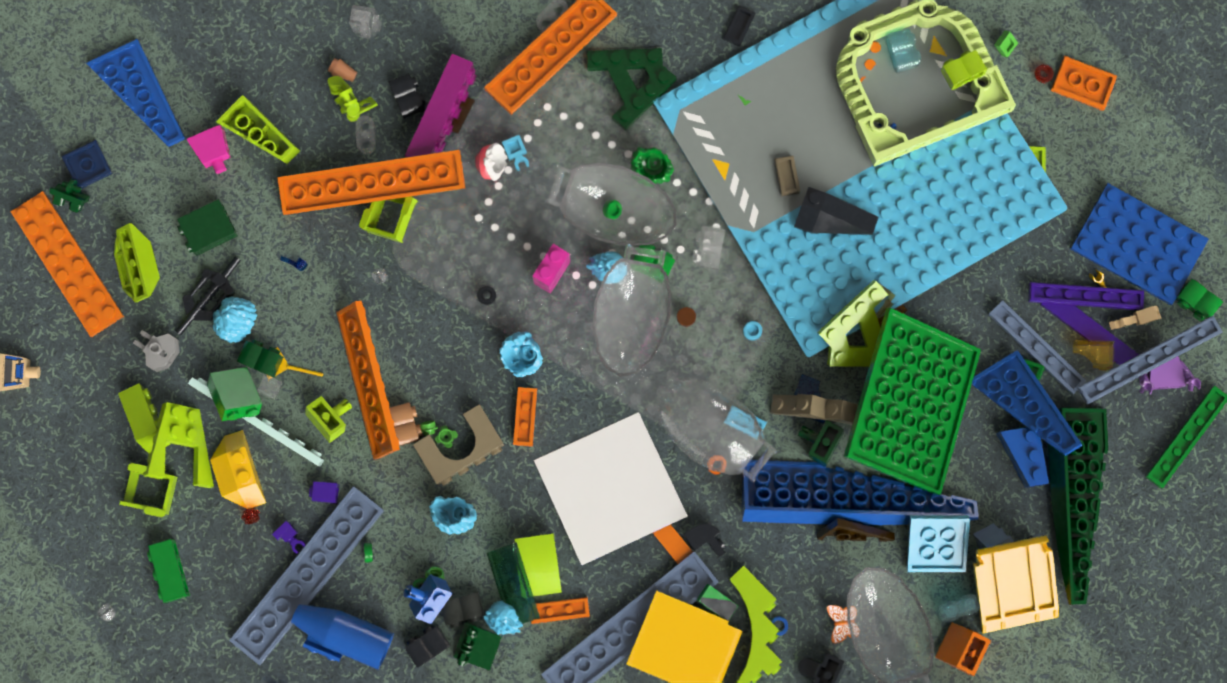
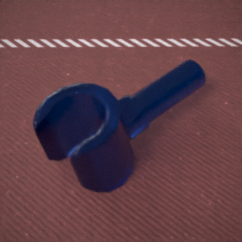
[280,256,308,271]

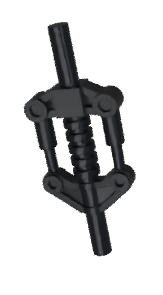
[175,256,241,335]

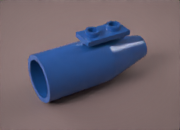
[291,604,394,670]

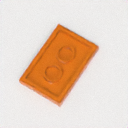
[1051,56,1117,111]

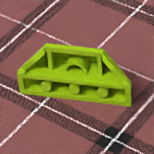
[114,223,160,302]

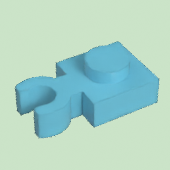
[502,135,529,171]

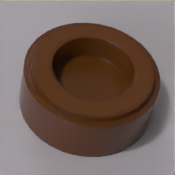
[677,307,696,327]

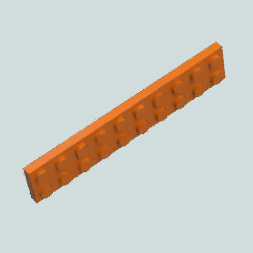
[277,150,465,215]

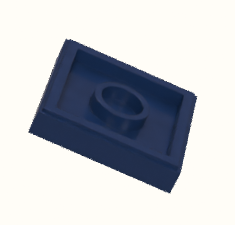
[61,140,113,189]

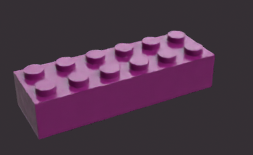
[405,54,477,158]

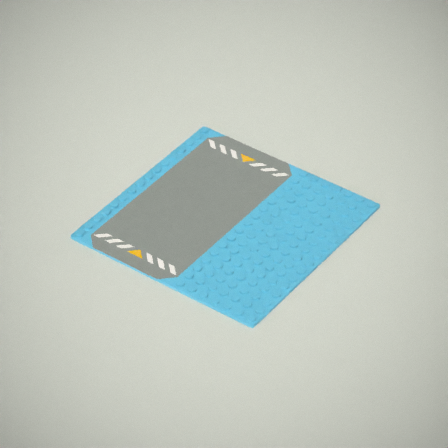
[654,0,1067,357]

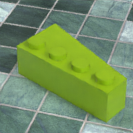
[216,95,300,164]

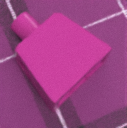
[187,125,231,174]

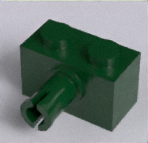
[798,421,844,467]

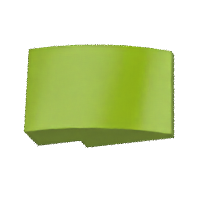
[515,534,562,598]

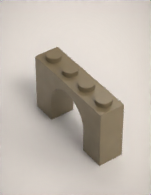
[413,404,504,486]

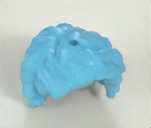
[213,297,257,343]
[500,331,543,377]
[429,496,477,535]

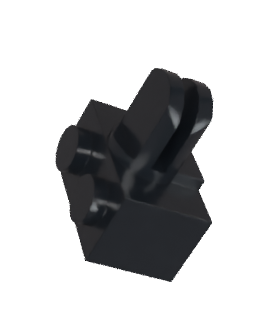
[798,653,847,683]

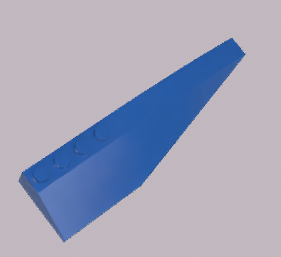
[742,460,979,525]

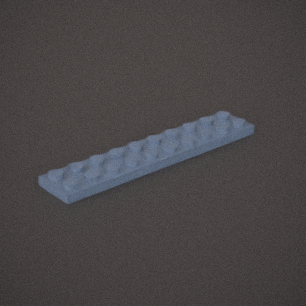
[229,486,384,665]
[541,551,718,683]

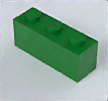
[147,539,190,603]

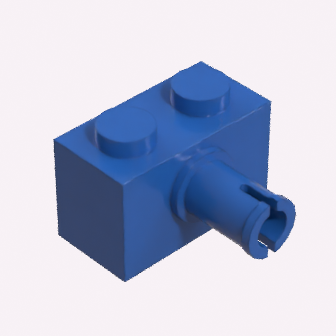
[404,574,453,624]

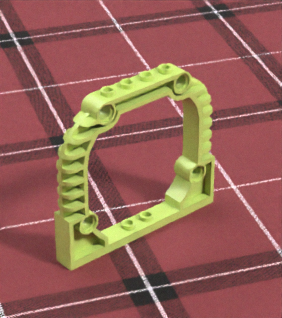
[836,0,1016,166]

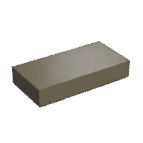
[774,156,801,197]

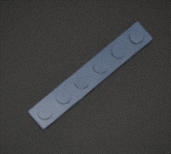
[988,300,1086,395]

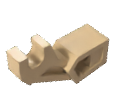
[1109,306,1162,330]

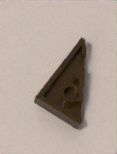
[817,518,895,542]

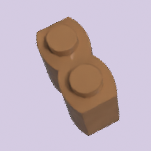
[389,402,422,446]

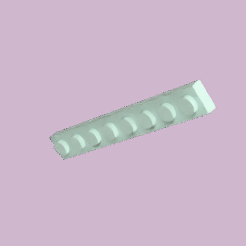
[188,377,324,467]

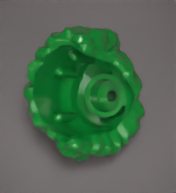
[630,147,674,185]

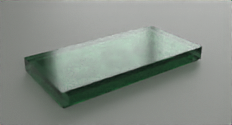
[487,542,540,624]

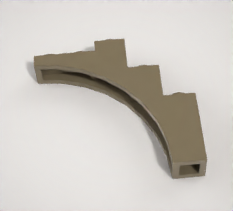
[770,394,858,425]

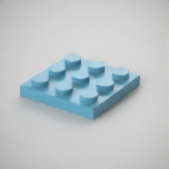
[907,515,970,572]

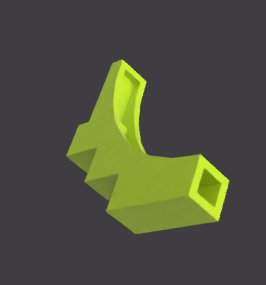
[729,565,782,683]

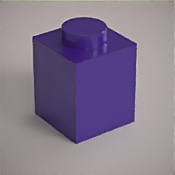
[309,481,339,504]

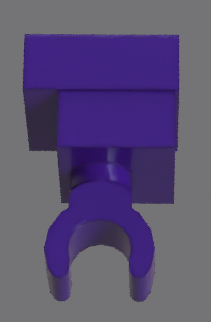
[272,521,306,554]

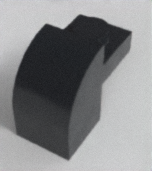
[683,524,726,558]

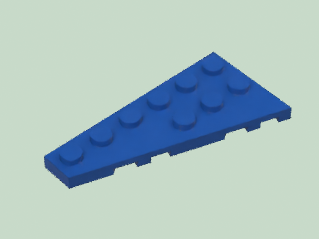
[86,39,186,147]
[971,350,1082,456]

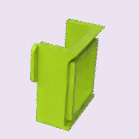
[359,196,418,243]
[119,463,178,517]

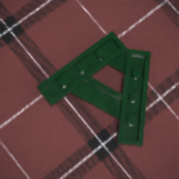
[587,48,677,131]

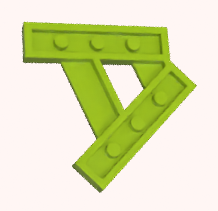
[817,280,888,367]

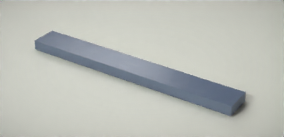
[1077,316,1223,404]

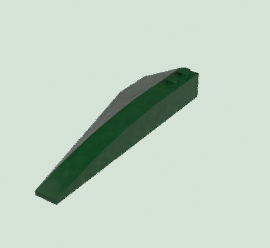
[1048,408,1108,605]

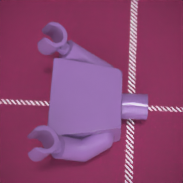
[1138,356,1201,394]

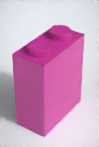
[532,244,570,294]

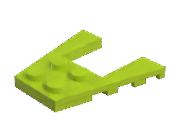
[143,402,214,488]

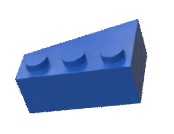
[996,427,1049,488]

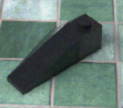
[794,187,879,235]

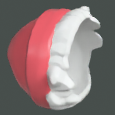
[475,143,508,181]

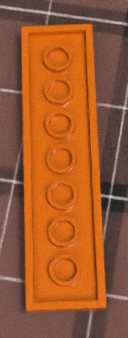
[484,0,617,115]
[11,191,124,337]
[336,301,400,459]

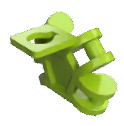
[327,76,377,122]

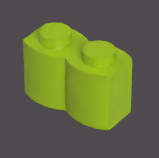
[941,50,987,90]

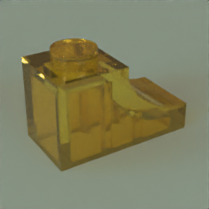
[1073,340,1114,371]

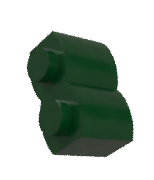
[237,339,284,378]

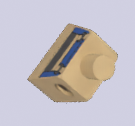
[0,353,41,391]

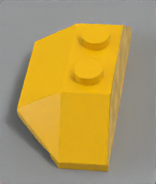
[210,430,266,509]

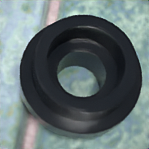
[477,286,496,305]

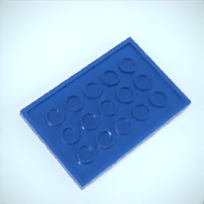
[1070,183,1209,305]

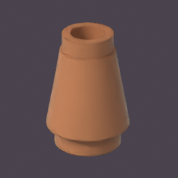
[328,58,358,82]

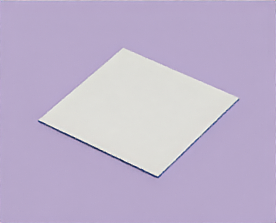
[534,412,688,565]

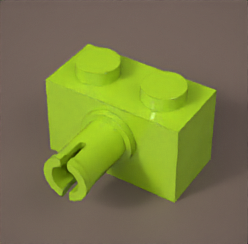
[305,396,352,443]

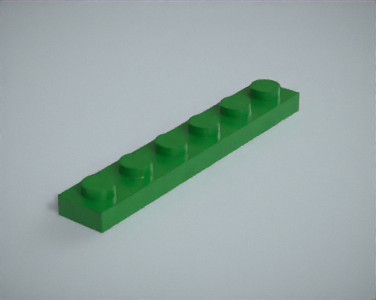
[1145,385,1227,489]

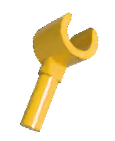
[1089,269,1107,288]

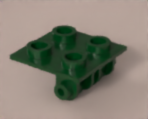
[453,622,502,671]

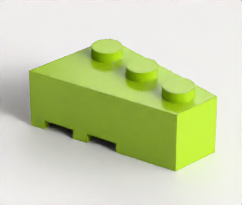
[118,383,171,454]

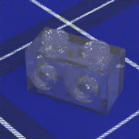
[349,5,382,39]
[692,226,725,270]

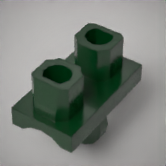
[49,179,90,213]

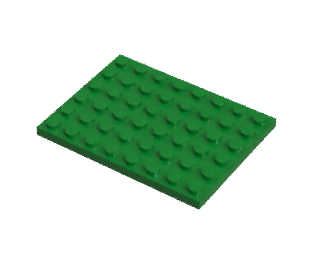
[843,308,981,495]

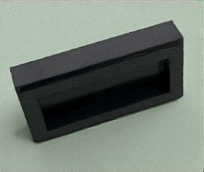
[723,5,756,47]

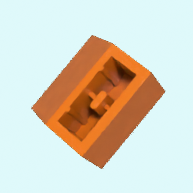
[935,622,991,676]

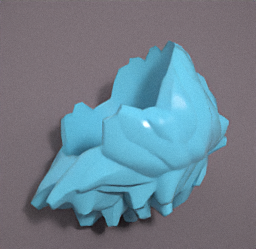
[586,251,626,283]
[483,601,523,635]

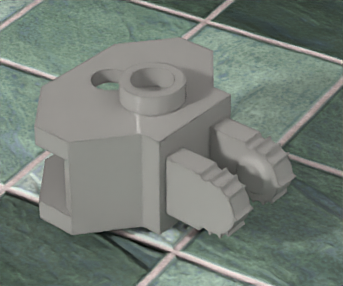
[133,330,180,372]

